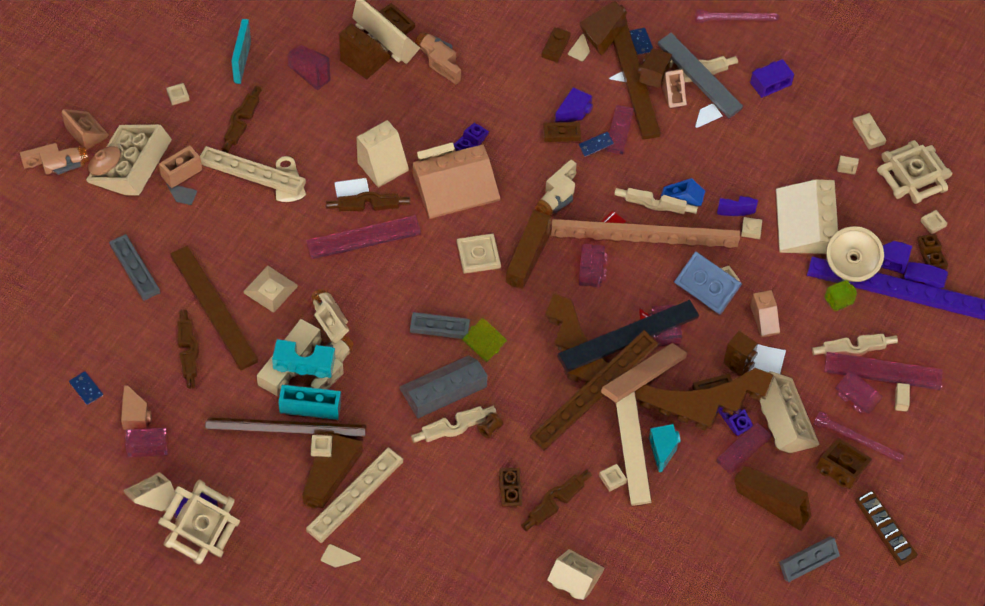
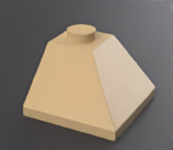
[244,266,298,313]
[123,472,176,511]

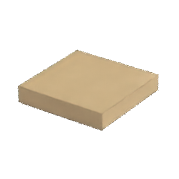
[417,142,455,160]
[457,233,501,274]

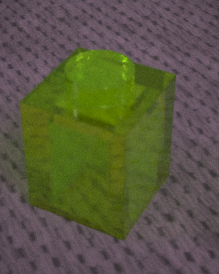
[824,280,857,312]

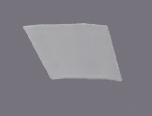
[752,344,786,374]

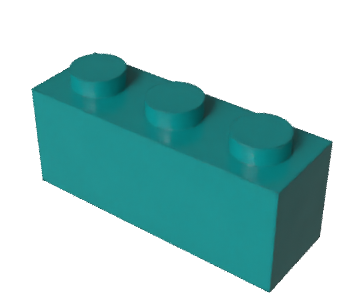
[279,385,341,420]

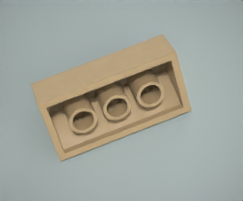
[352,0,420,64]
[760,371,820,453]

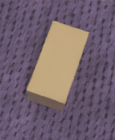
[895,383,910,411]

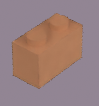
[159,145,202,189]

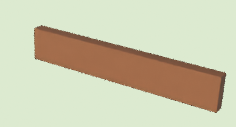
[601,343,687,403]

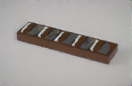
[855,490,918,566]

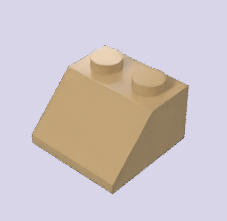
[547,549,605,600]

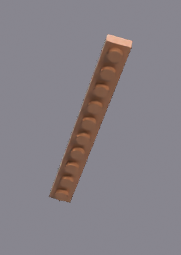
[551,219,740,248]

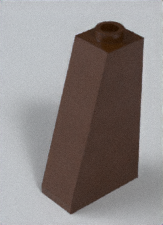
[506,210,551,289]
[303,432,363,508]
[734,466,812,530]

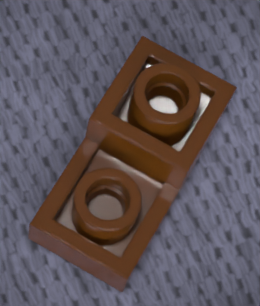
[917,233,948,270]
[499,468,522,507]

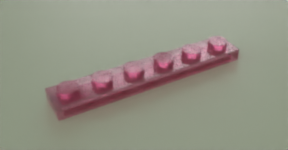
[306,215,421,260]
[824,352,943,390]

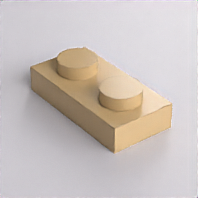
[852,113,886,150]

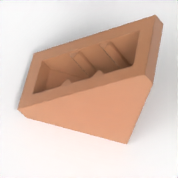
[662,69,687,108]

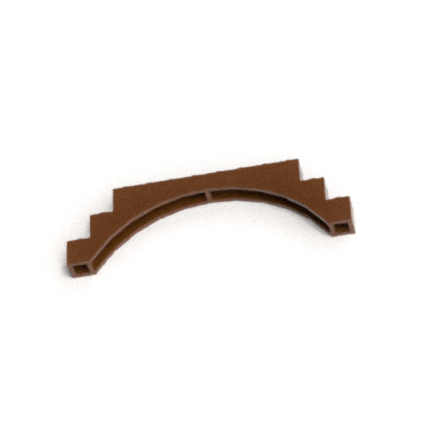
[545,294,774,431]

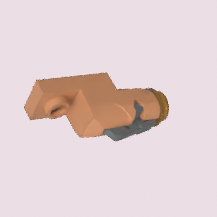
[415,32,461,85]
[20,143,89,175]

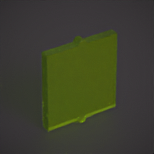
[462,317,507,362]

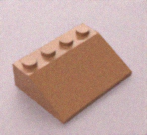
[413,144,500,219]

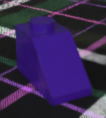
[555,87,593,123]
[881,241,912,274]

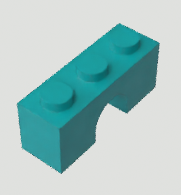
[272,339,336,378]

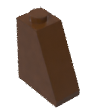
[580,1,627,55]

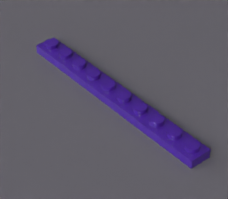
[807,257,985,320]

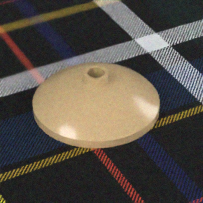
[826,226,884,282]

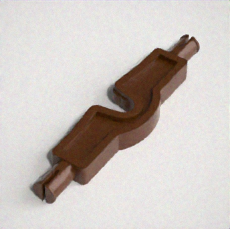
[222,86,262,153]
[326,192,410,212]
[177,310,199,389]
[521,469,592,531]

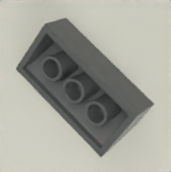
[400,355,488,419]

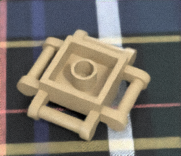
[877,140,952,204]
[158,480,240,564]

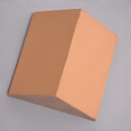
[62,109,109,151]

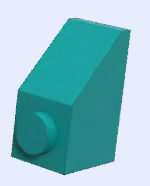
[649,424,680,472]

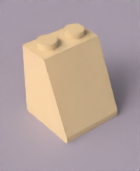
[357,120,409,188]

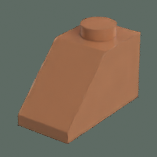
[750,290,780,337]
[121,386,152,430]

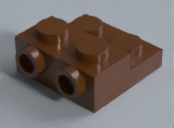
[816,438,872,489]

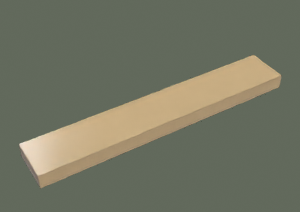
[200,146,306,196]
[616,391,652,506]
[306,447,403,543]

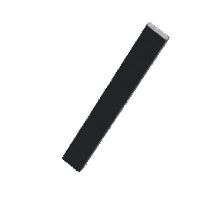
[557,300,699,373]

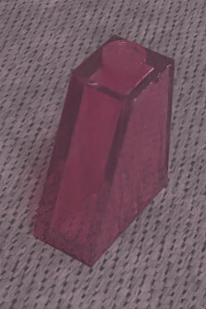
[287,45,331,90]

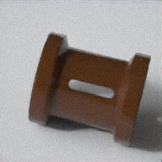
[477,412,503,438]

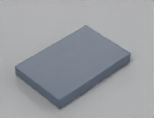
[674,251,742,315]

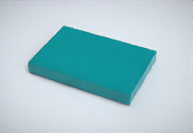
[231,19,251,84]

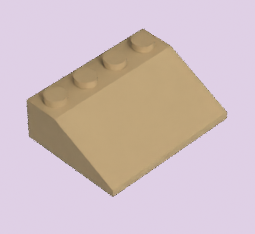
[86,125,172,195]
[776,179,838,254]

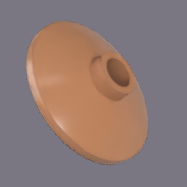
[88,146,121,175]

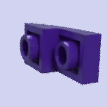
[454,122,489,151]
[717,196,758,216]
[905,262,948,288]
[719,408,754,436]

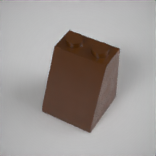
[339,24,391,79]

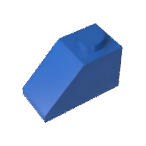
[661,178,705,206]

